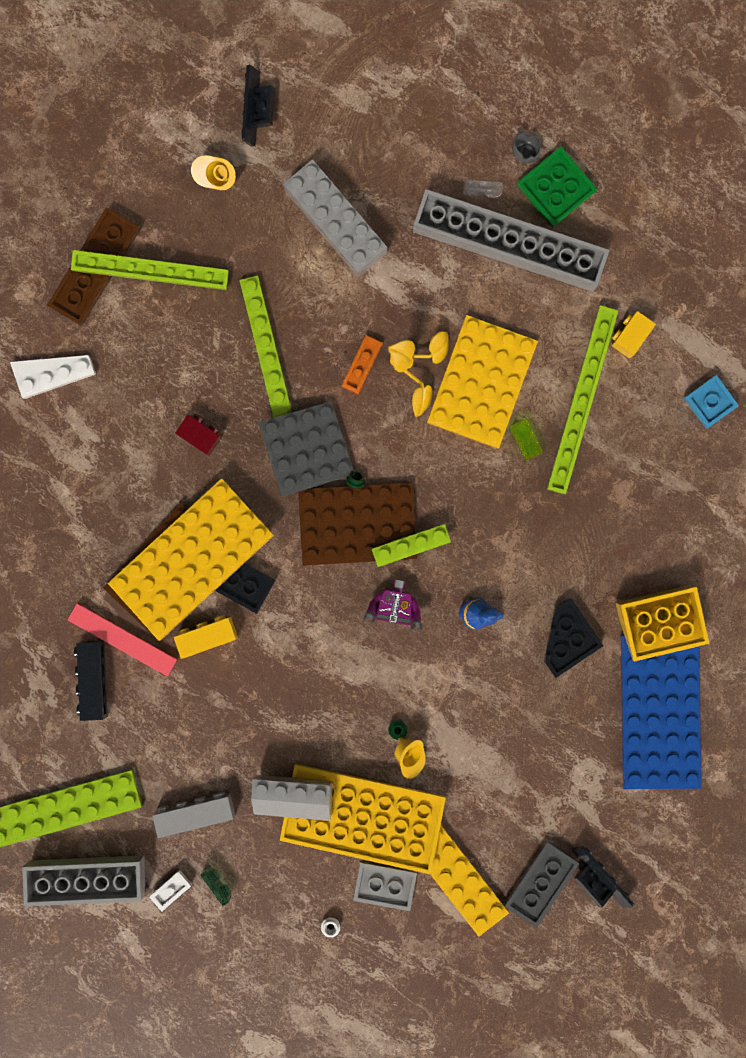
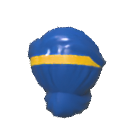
[459,598,504,630]

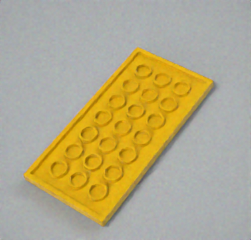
[108,478,274,641]
[280,764,446,875]

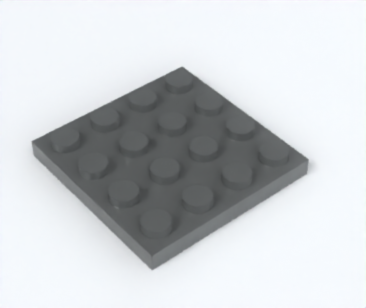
[258,402,355,497]

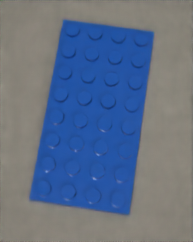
[620,635,701,790]

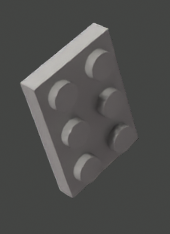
[353,861,417,911]

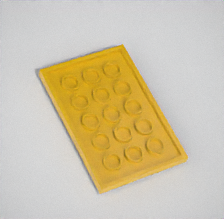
[427,315,538,449]

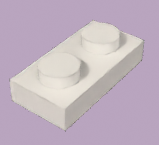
[149,870,192,911]

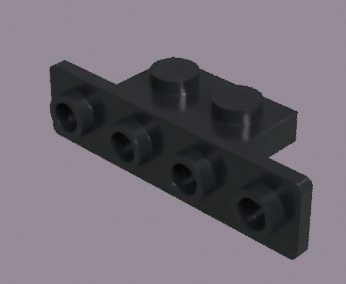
[241,65,275,147]
[572,846,635,908]

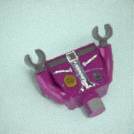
[362,579,422,633]

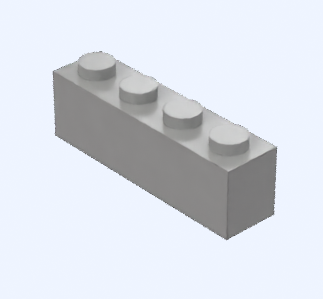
[152,791,236,838]

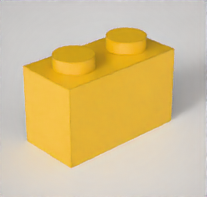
[611,311,656,359]

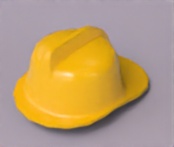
[191,156,236,190]
[394,737,425,779]

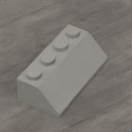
[251,775,333,821]

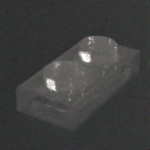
[463,179,503,198]

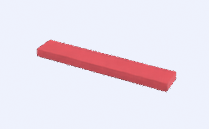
[68,603,178,676]

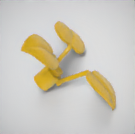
[388,331,450,417]

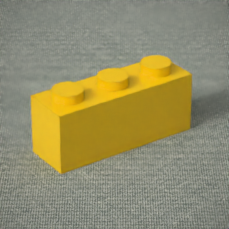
[174,615,238,659]

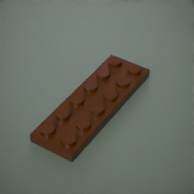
[47,207,140,326]

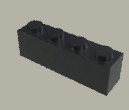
[74,641,108,721]

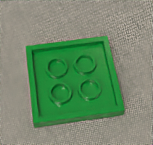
[516,147,598,228]

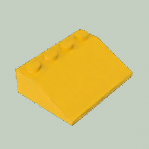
[616,585,710,661]

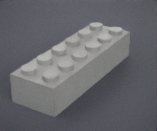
[283,159,387,277]
[22,855,146,906]

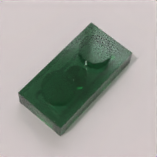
[200,865,231,906]

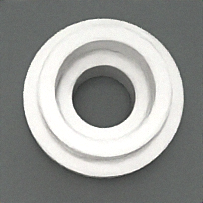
[321,917,340,937]

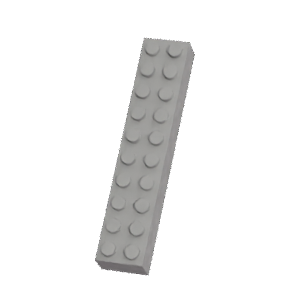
[413,189,609,292]

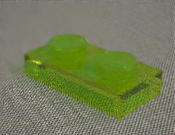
[508,418,543,462]

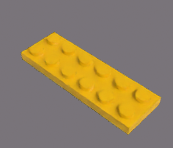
[431,825,509,936]

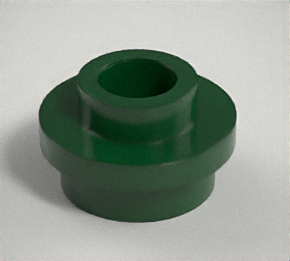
[346,471,365,488]
[388,720,407,740]

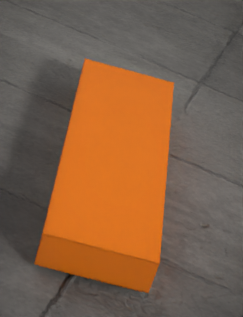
[341,335,383,395]

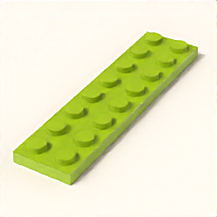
[0,769,143,847]

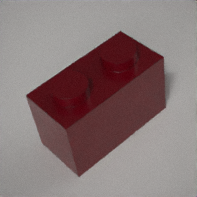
[175,414,222,456]

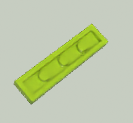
[372,524,451,567]

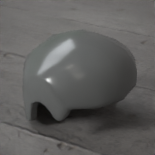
[512,132,541,163]

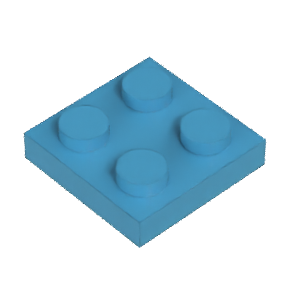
[683,375,739,429]

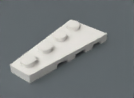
[10,355,96,399]

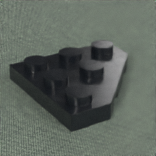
[544,598,603,678]

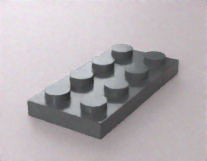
[504,840,579,928]

